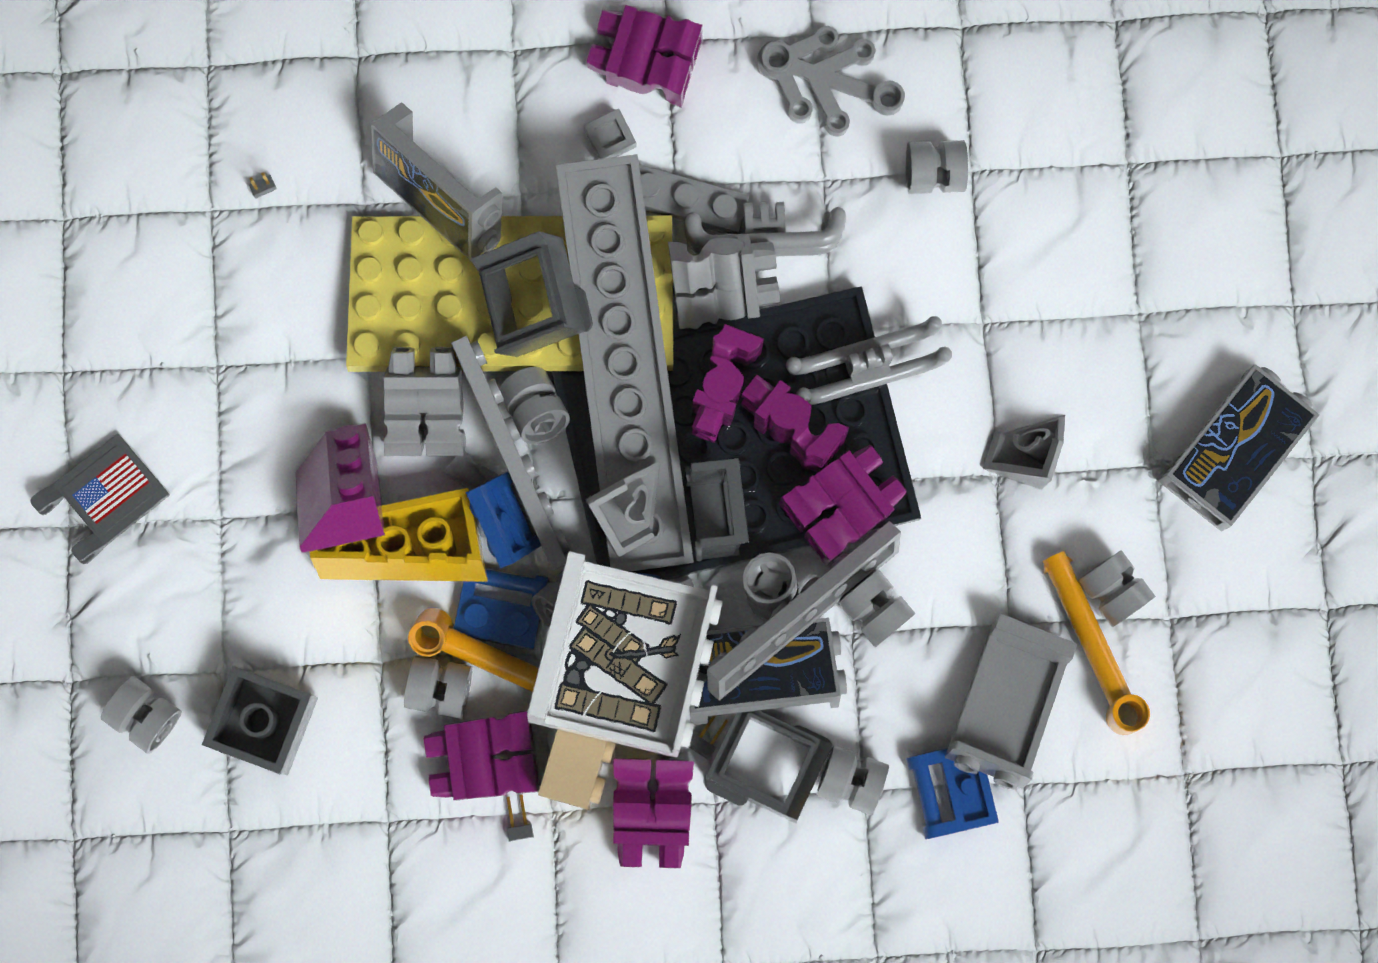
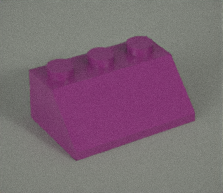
[295,423,385,553]

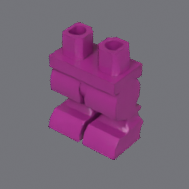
[587,5,703,108]
[692,324,764,443]
[741,375,849,473]
[778,445,906,566]
[424,711,540,801]
[613,758,694,869]

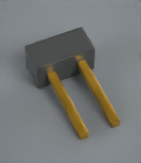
[248,172,277,199]
[689,715,728,760]
[506,794,534,842]

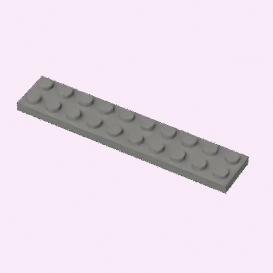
[556,154,694,572]

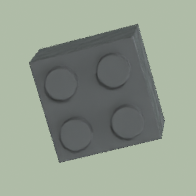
[202,666,318,776]

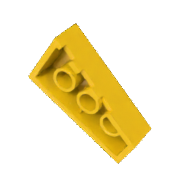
[309,488,488,582]

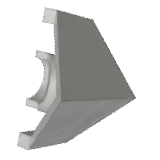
[983,415,1066,490]
[586,461,660,557]

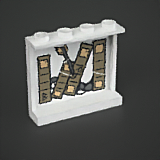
[527,551,723,758]

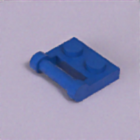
[466,471,542,568]
[454,569,549,650]
[906,748,999,840]

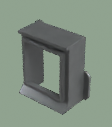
[470,231,593,357]
[684,458,749,561]
[706,710,833,824]

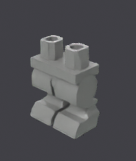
[668,234,780,329]
[383,347,466,456]

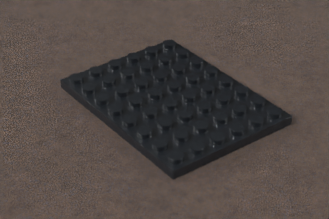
[552,286,921,580]

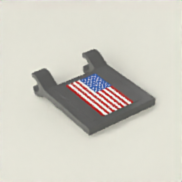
[30,433,170,564]

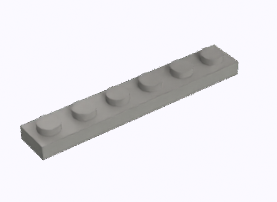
[451,336,571,570]
[707,521,901,701]

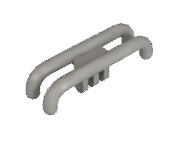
[685,202,846,257]
[786,316,952,405]

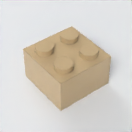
[538,729,617,810]

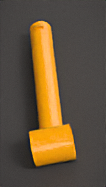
[1042,551,1150,735]
[408,608,539,692]

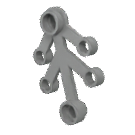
[757,26,905,137]

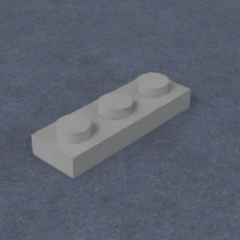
[639,165,749,234]

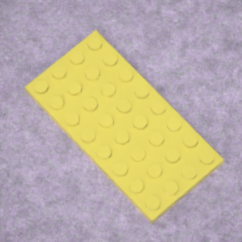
[346,216,673,372]

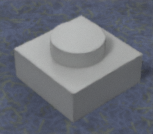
[583,108,637,159]

